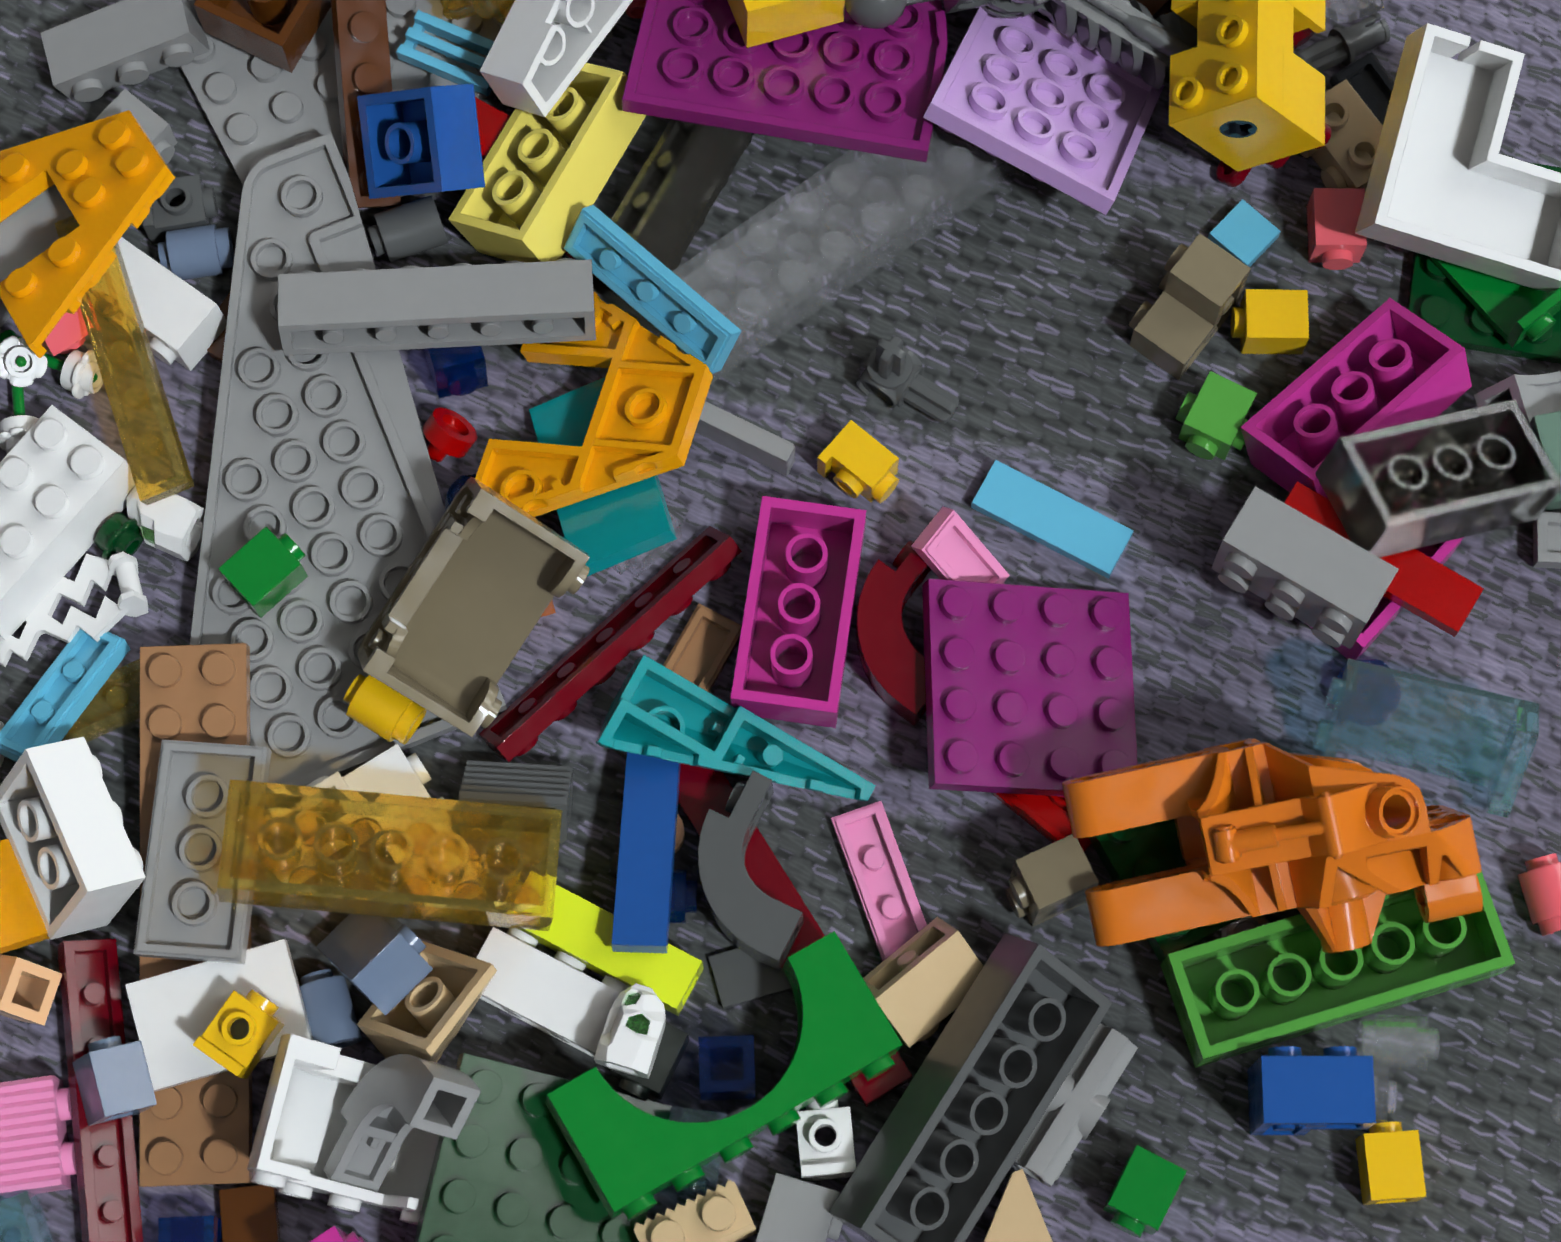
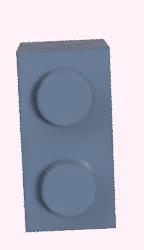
[316,902,433,1016]

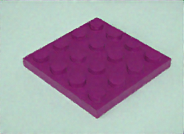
[922,579,1138,797]

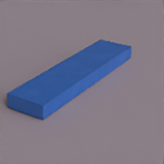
[611,752,681,954]

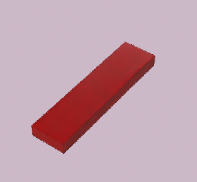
[1284,481,1484,637]

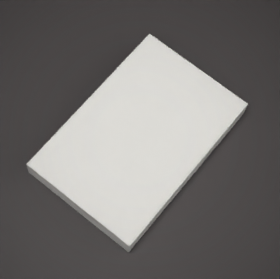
[125,939,313,1092]

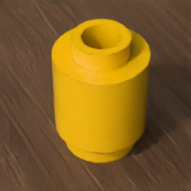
[343,674,427,745]

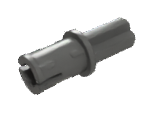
[1295,12,1390,73]

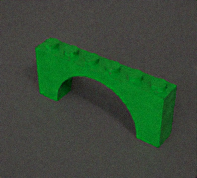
[545,931,903,1220]

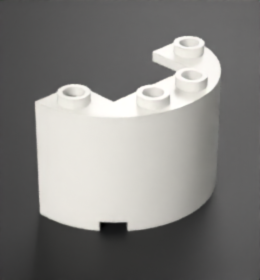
[247,1034,439,1225]

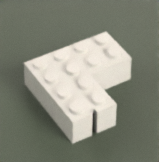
[1355,23,1561,293]

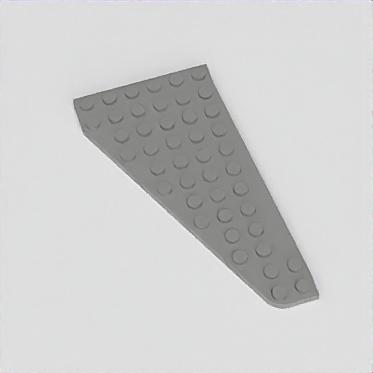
[190,132,507,806]

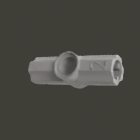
[1013,1023,1138,1187]

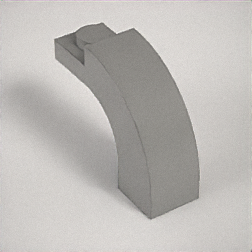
[323,1054,481,1192]

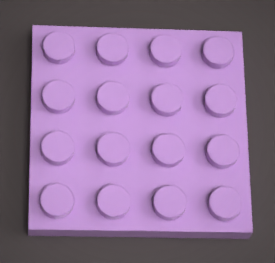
[923,7,1164,215]

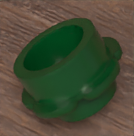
[94,513,143,560]

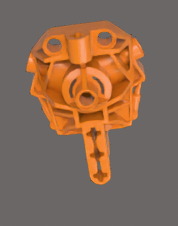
[1062,738,1483,953]

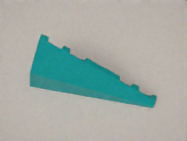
[596,655,876,802]

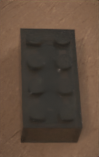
[1315,399,1561,557]

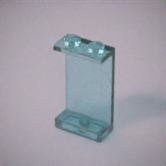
[1312,658,1539,818]

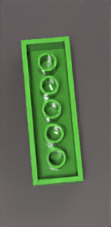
[1161,872,1515,1068]

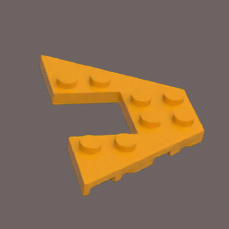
[0,110,175,359]
[475,292,713,517]

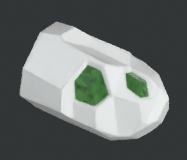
[126,481,205,562]
[594,983,666,1079]

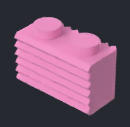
[0,1075,77,1198]

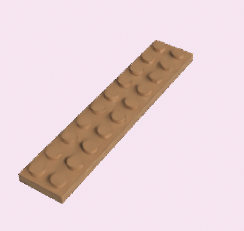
[139,643,252,1187]

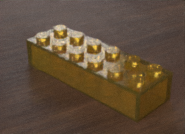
[217,779,562,931]

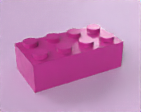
[1241,298,1472,504]
[731,496,867,728]

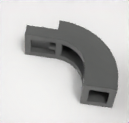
[698,771,804,971]

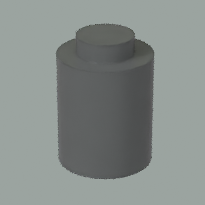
[367,195,448,263]

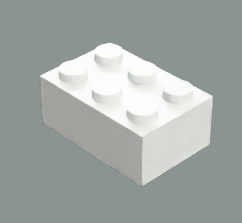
[0,737,146,940]

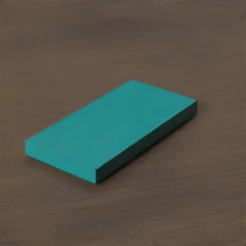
[529,377,677,577]

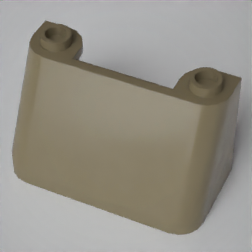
[357,477,590,737]

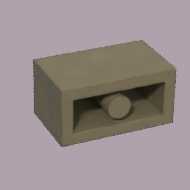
[1005,834,1098,927]

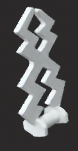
[0,551,148,667]

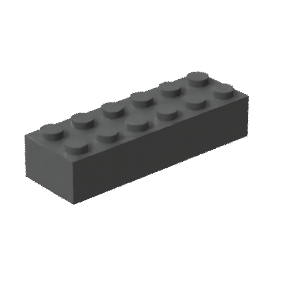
[829,933,1113,1242]

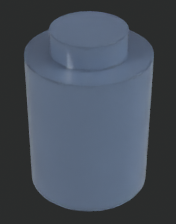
[300,969,363,1049]

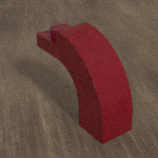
[856,540,931,726]

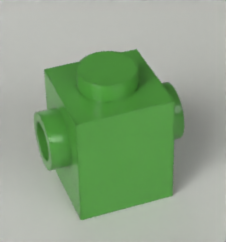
[1176,371,1257,460]

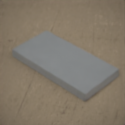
[134,740,272,964]

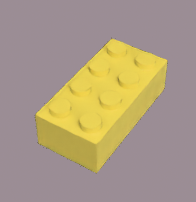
[448,63,646,262]

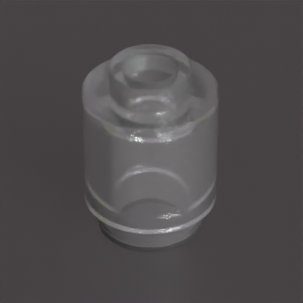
[1358,1014,1440,1071]

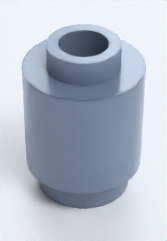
[158,224,234,280]

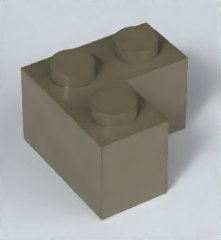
[1129,233,1251,380]

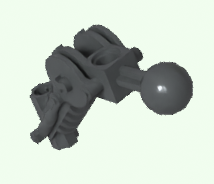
[845,0,1197,90]

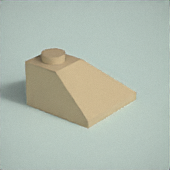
[357,941,497,1063]

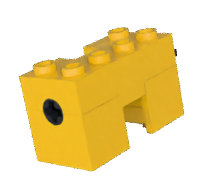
[1169,0,1326,172]

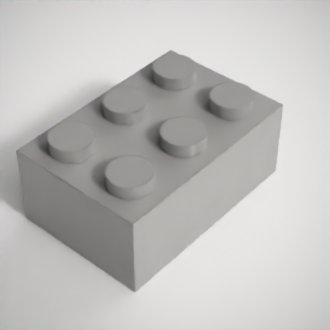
[1211,486,1399,649]

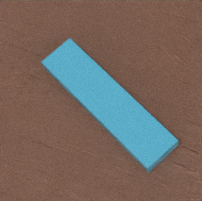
[563,205,742,374]

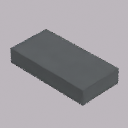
[709,948,791,1009]

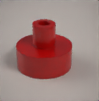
[422,407,477,462]

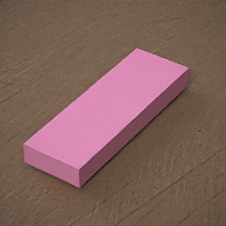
[831,801,927,962]

